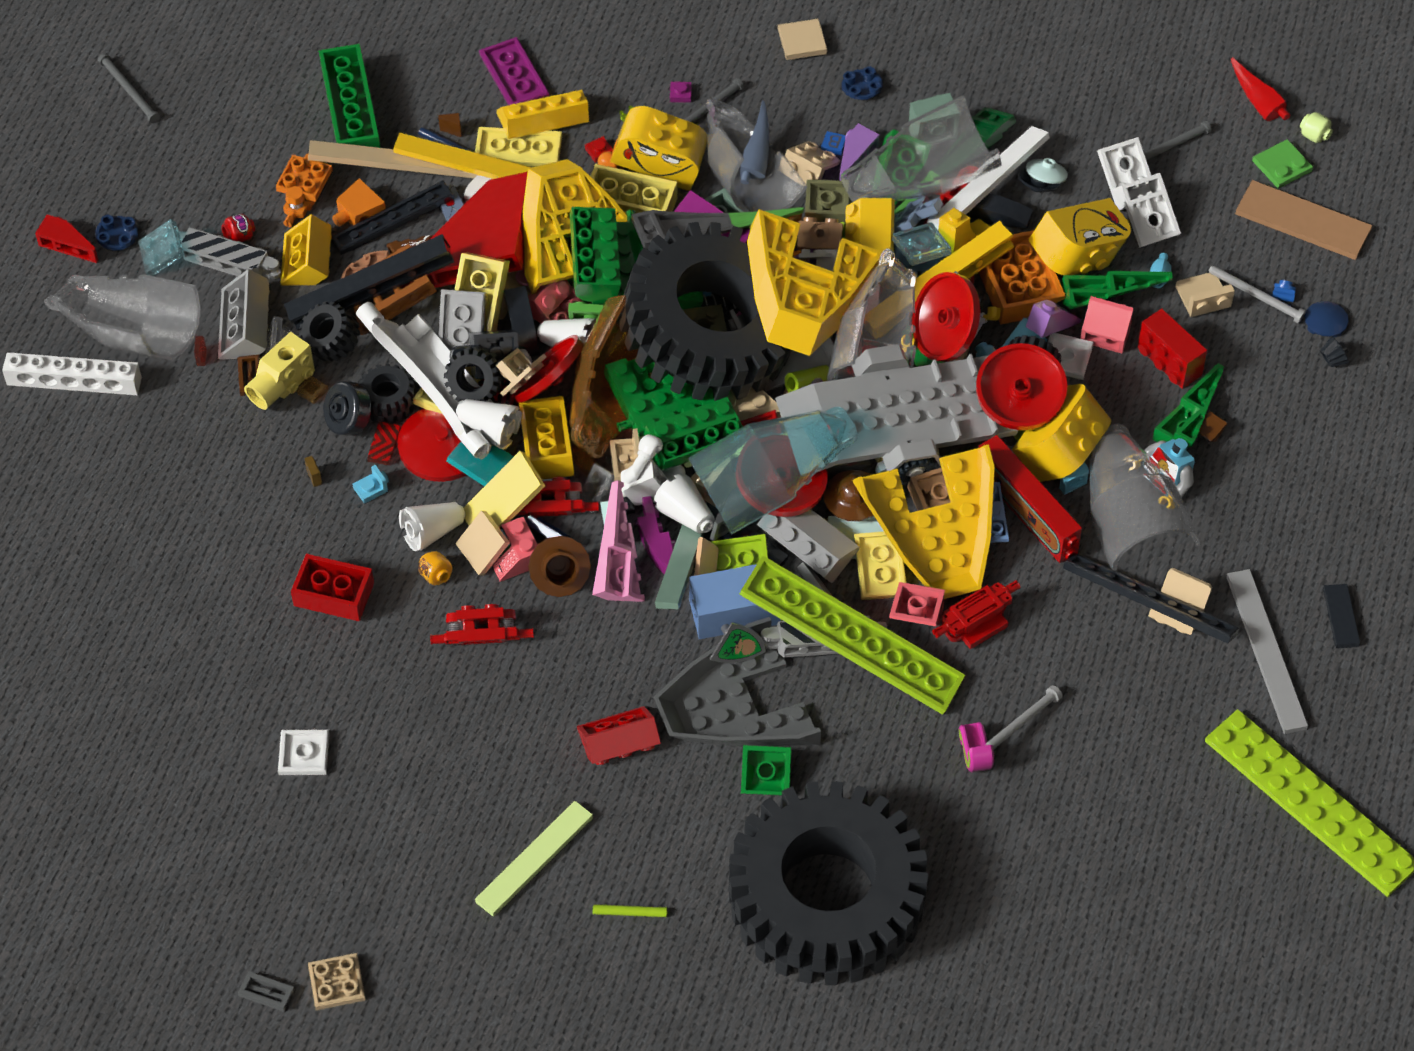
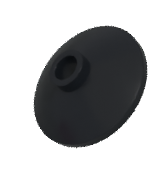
[1019,168,1061,192]

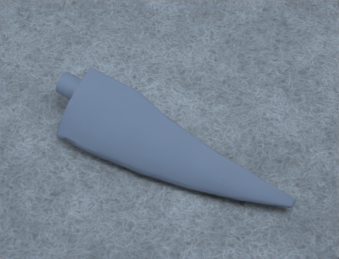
[740,100,769,185]

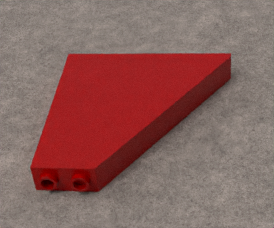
[401,172,528,289]

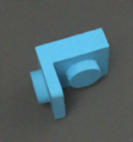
[1060,463,1089,495]
[353,465,389,504]

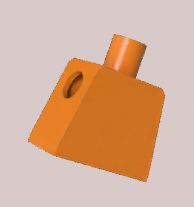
[332,179,386,227]

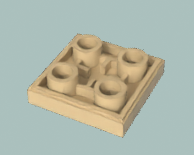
[778,19,827,60]
[455,510,510,576]
[308,953,365,1010]

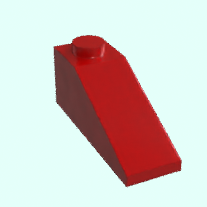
[35,215,98,263]

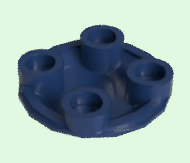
[842,66,883,100]
[95,215,138,250]
[1305,301,1348,337]

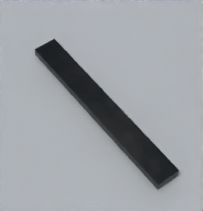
[1063,554,1239,644]

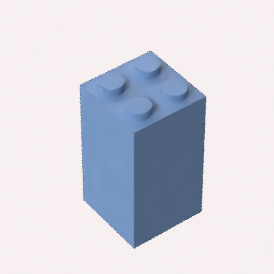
[689,564,781,639]

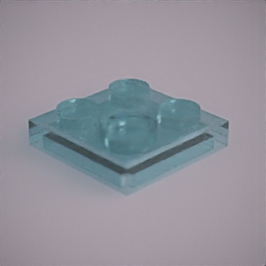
[138,219,184,277]
[892,222,951,266]

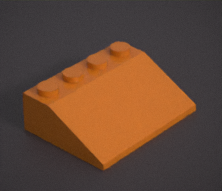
[979,230,1066,324]

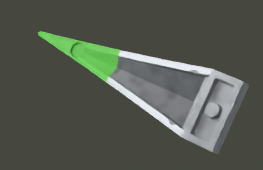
[632,207,804,249]

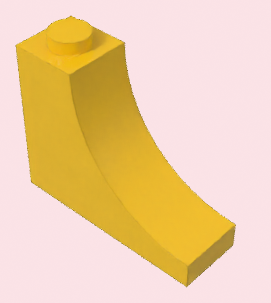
[937,208,991,259]

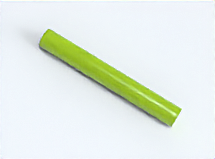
[593,905,667,917]

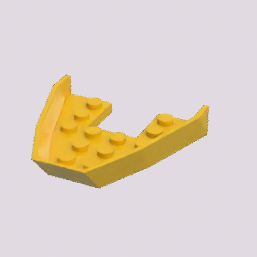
[523,159,627,294]
[747,209,884,356]
[852,444,995,599]

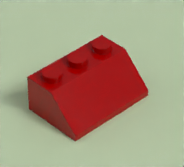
[577,706,661,765]

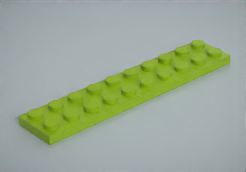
[739,555,965,715]
[1205,709,1414,897]

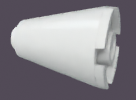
[537,318,601,362]
[456,399,522,449]
[654,474,715,534]
[399,502,465,551]

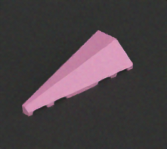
[592,481,645,602]

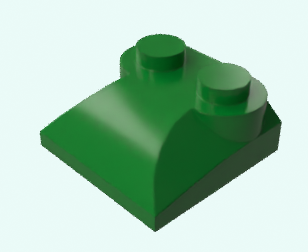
[741,745,791,796]

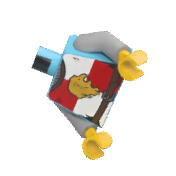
[1125,438,1195,510]

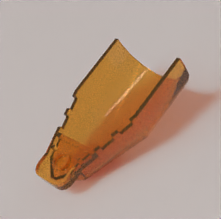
[569,295,652,458]

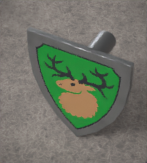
[710,622,766,663]

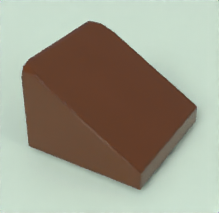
[438,113,462,137]
[1199,411,1228,442]

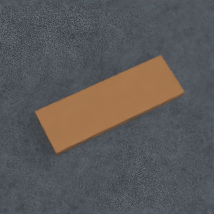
[1235,180,1372,260]

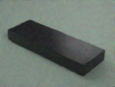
[1323,584,1360,649]

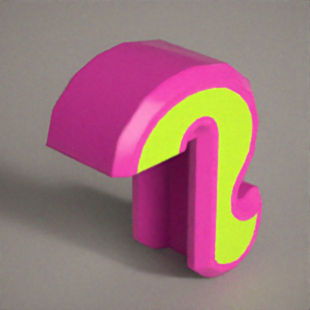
[959,722,994,773]

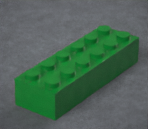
[318,44,380,148]

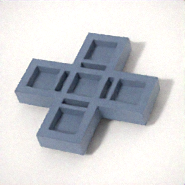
[894,196,943,236]

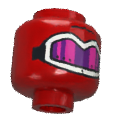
[222,214,255,242]

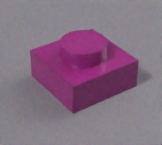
[670,82,691,103]

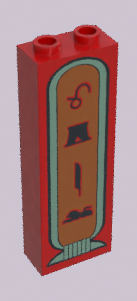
[978,435,1082,563]

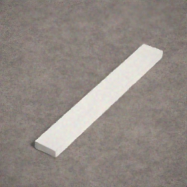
[927,126,1049,231]

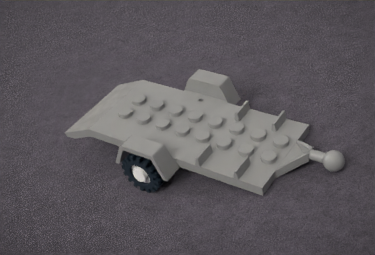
[775,344,1018,484]

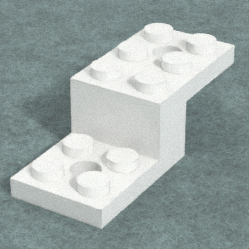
[1097,137,1181,248]

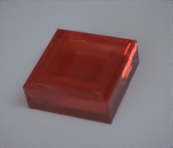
[194,336,207,366]

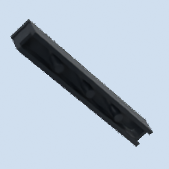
[284,234,454,331]

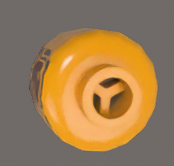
[418,551,452,585]

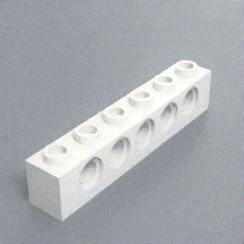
[2,353,142,395]

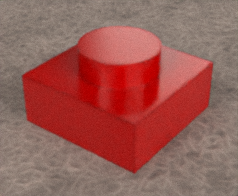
[585,136,613,163]

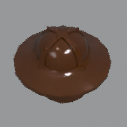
[824,470,874,521]
[528,536,591,597]

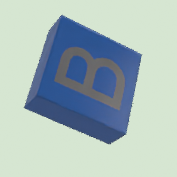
[821,131,846,156]

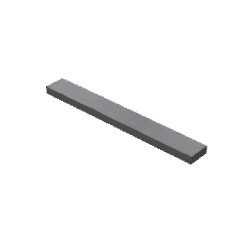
[1227,569,1308,734]

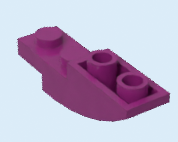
[637,496,675,575]

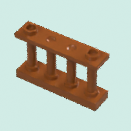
[353,244,437,335]

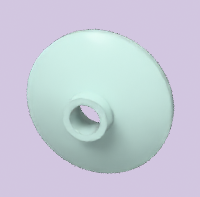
[1026,158,1068,184]

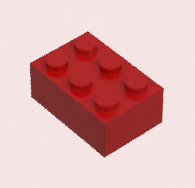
[1138,309,1207,389]
[291,554,374,621]

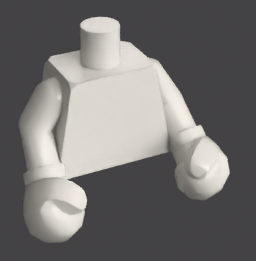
[621,434,686,506]

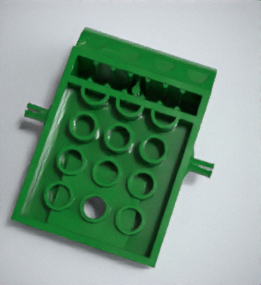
[570,207,703,309]
[604,358,747,471]

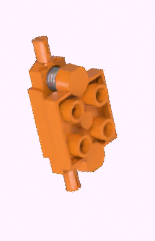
[276,153,332,227]

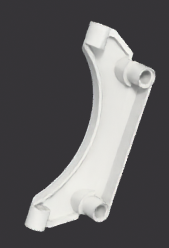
[356,302,494,459]

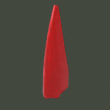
[1231,58,1290,121]

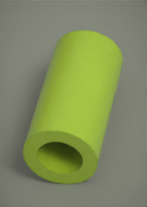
[784,365,834,392]

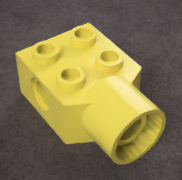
[244,332,315,410]

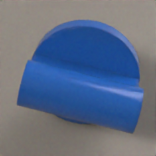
[1272,280,1296,302]

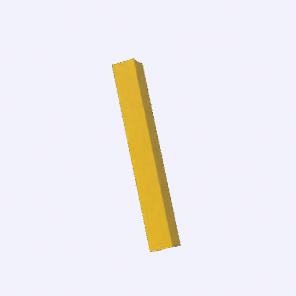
[860,221,1014,342]

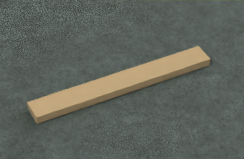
[308,140,478,178]

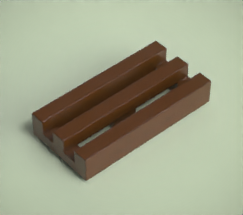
[237,354,260,396]

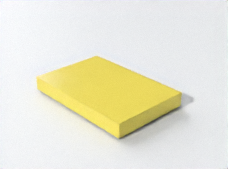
[854,531,906,600]

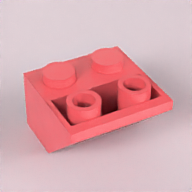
[528,280,583,324]
[1080,296,1134,354]

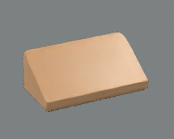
[694,537,719,576]

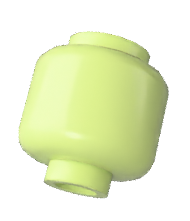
[1300,112,1333,143]

